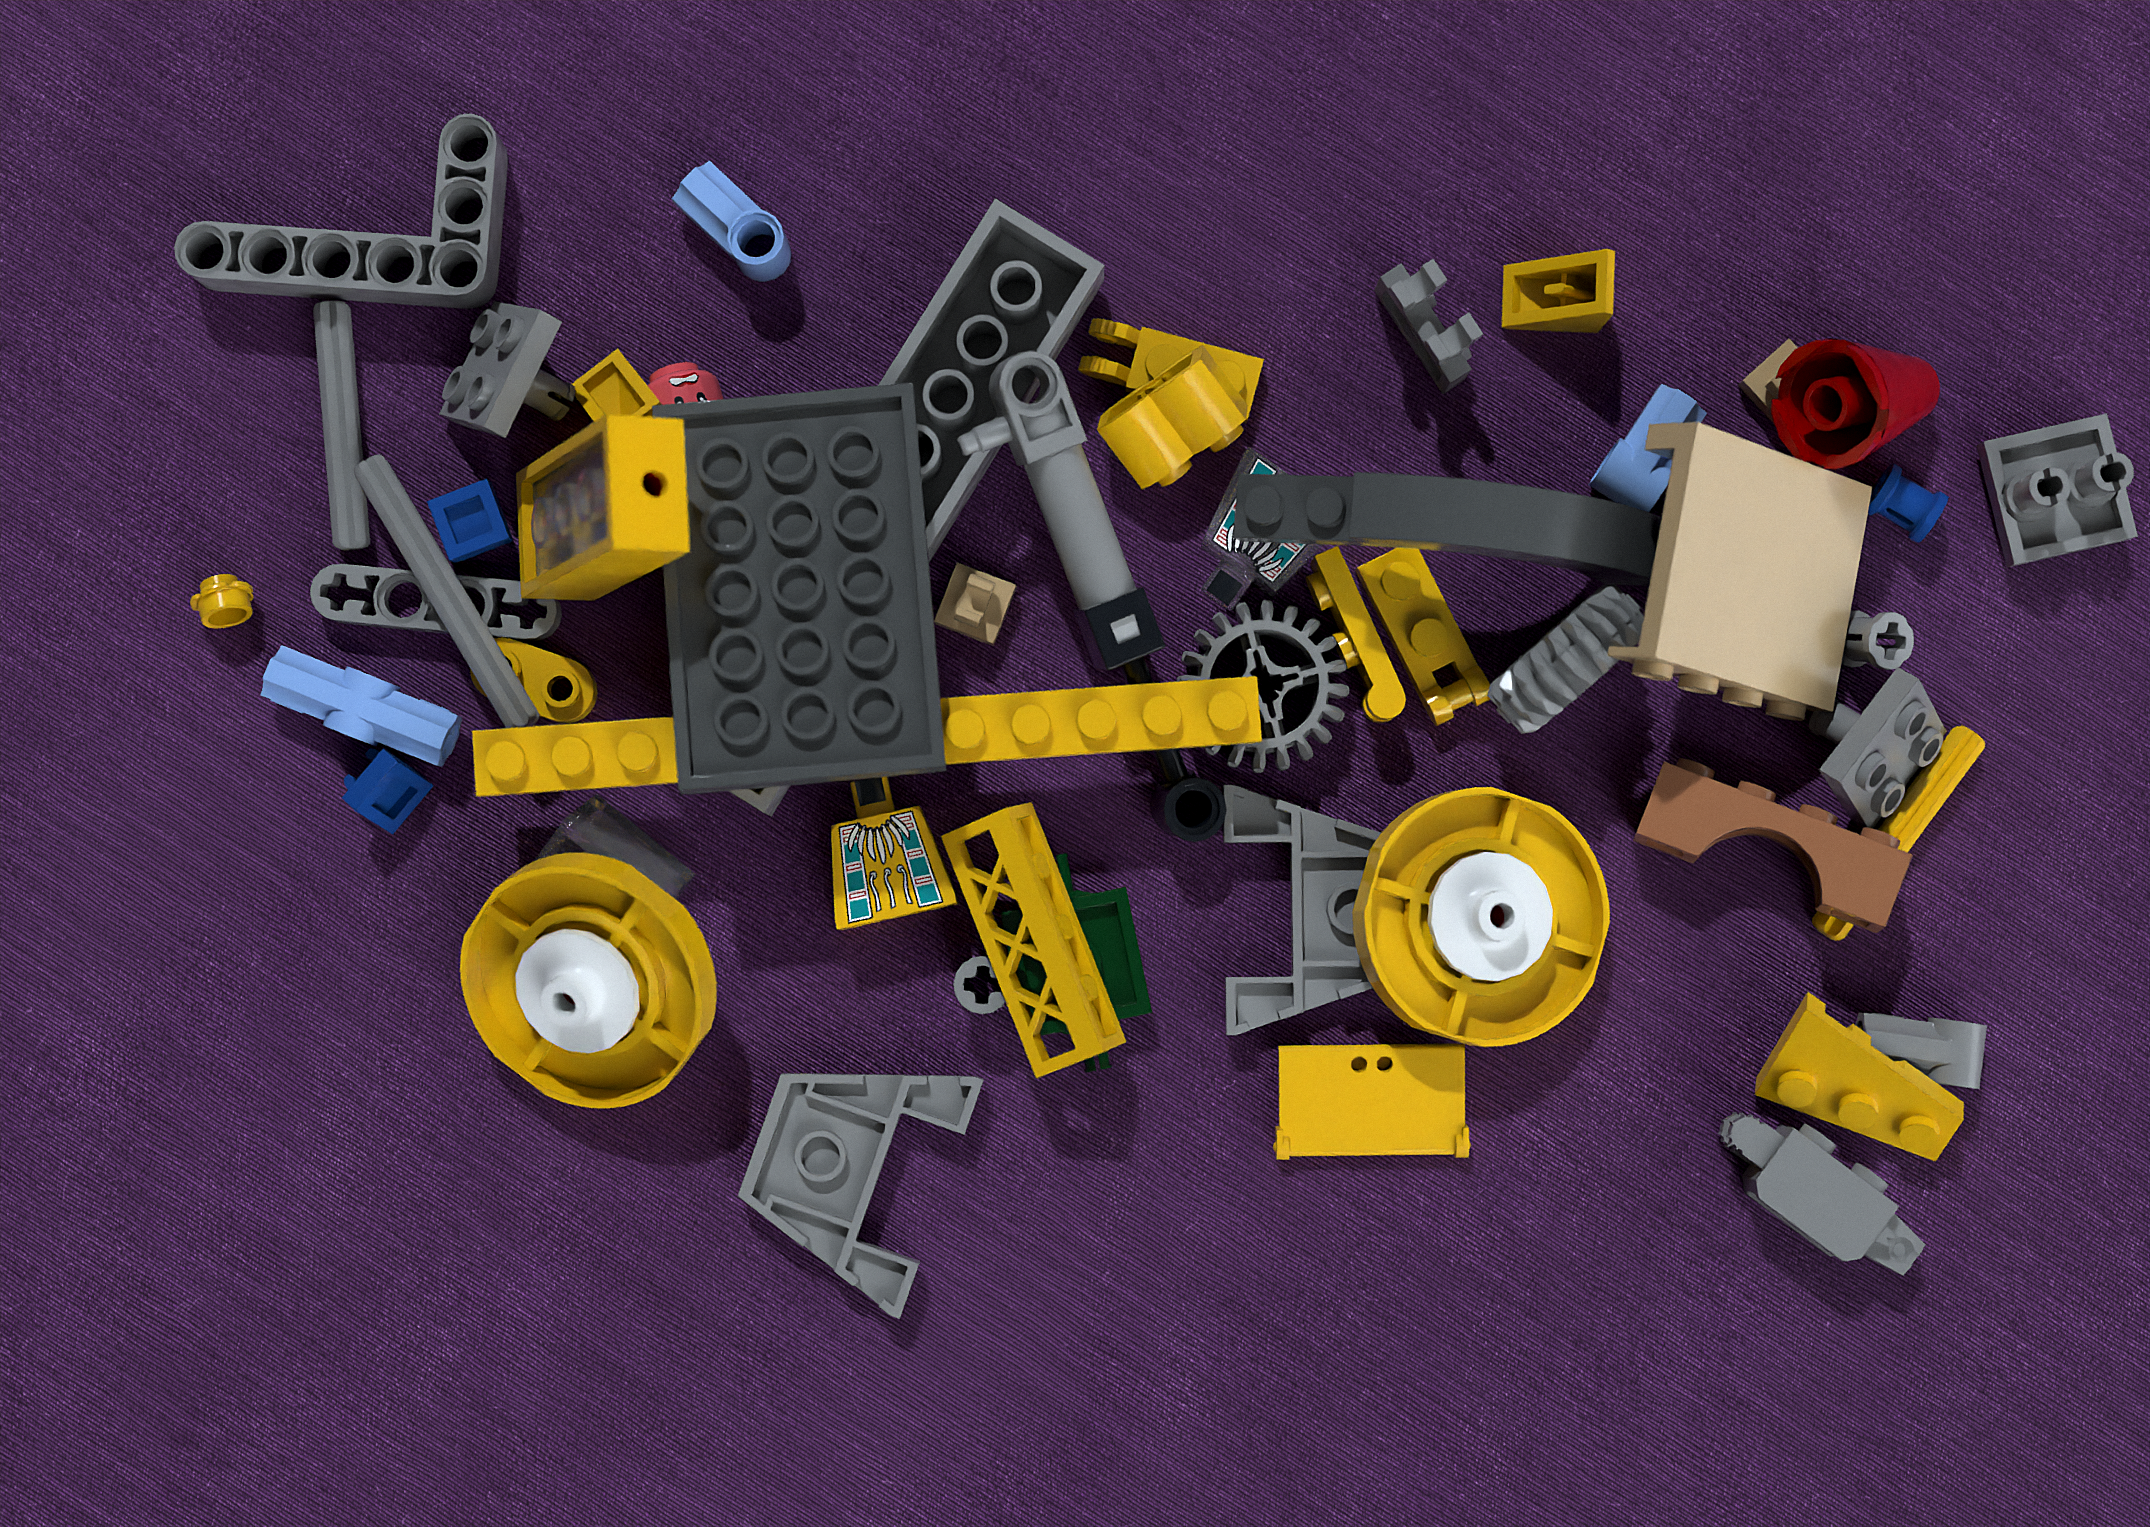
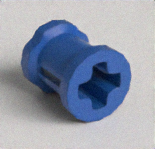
[1868,462,1949,543]

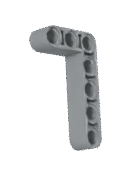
[174,113,508,309]

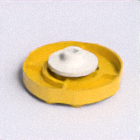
[1352,787,1610,1047]
[460,853,717,1108]

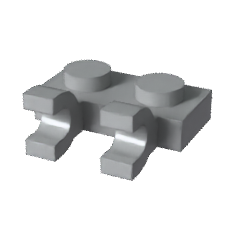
[1374,259,1483,394]

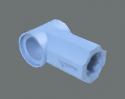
[672,161,792,282]
[1589,384,1707,512]

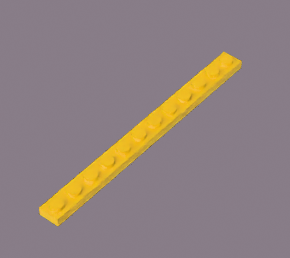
[472,676,1262,797]

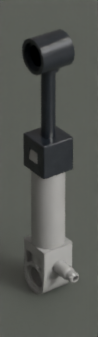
[957,351,1227,842]

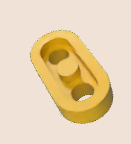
[470,637,598,723]

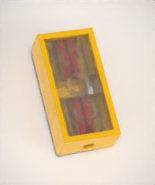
[516,414,690,601]

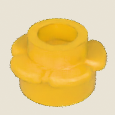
[190,574,254,629]

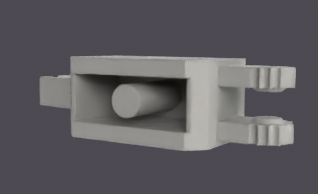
[1717,1112,1925,1275]

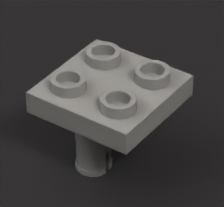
[1977,413,2138,568]

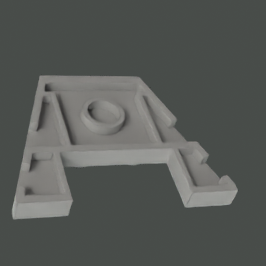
[1222,785,1381,1035]
[738,1073,984,1319]

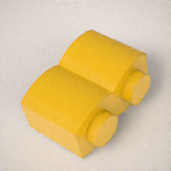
[1097,346,1248,489]

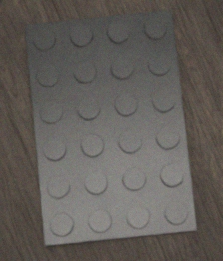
[652,383,946,795]

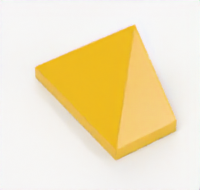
[572,349,662,422]

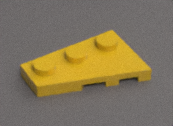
[1754,992,1964,1162]

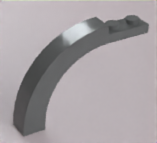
[1233,472,1662,586]

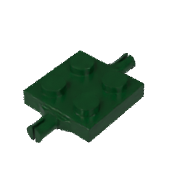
[1000,853,1152,1073]

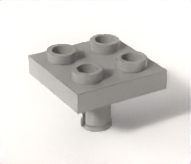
[439,301,576,438]
[1809,667,1947,829]

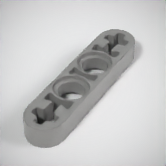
[310,564,562,642]

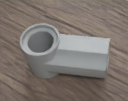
[1855,1012,1987,1089]

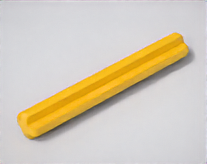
[1812,725,1985,941]

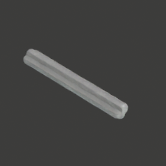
[313,301,370,550]

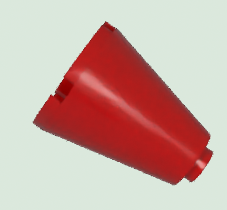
[1771,338,1940,470]

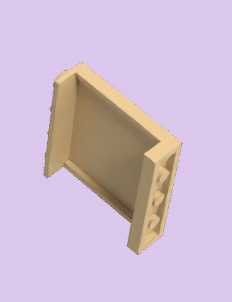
[1607,422,1872,721]

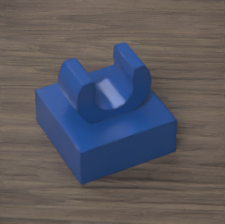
[427,478,514,564]
[342,748,434,834]

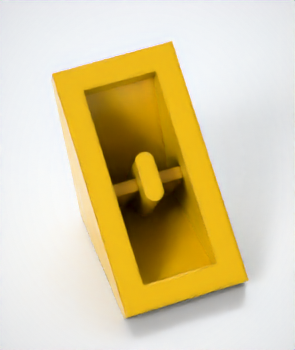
[1502,249,1615,333]

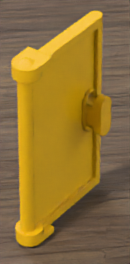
[1273,1043,1471,1160]

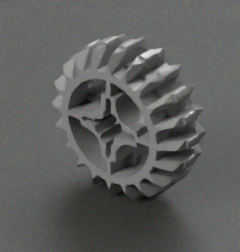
[1487,583,1644,734]
[1176,600,1349,773]

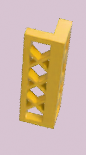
[941,802,1127,1078]

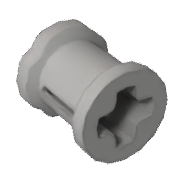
[1841,610,1914,670]
[953,956,1006,1014]

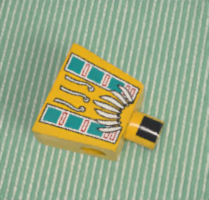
[831,777,959,930]

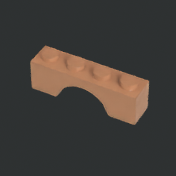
[1633,758,1913,934]

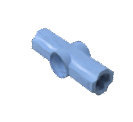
[261,645,463,767]

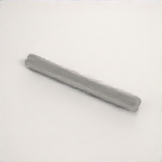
[354,454,539,728]

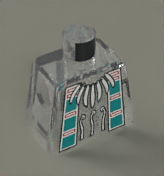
[1201,447,1325,611]

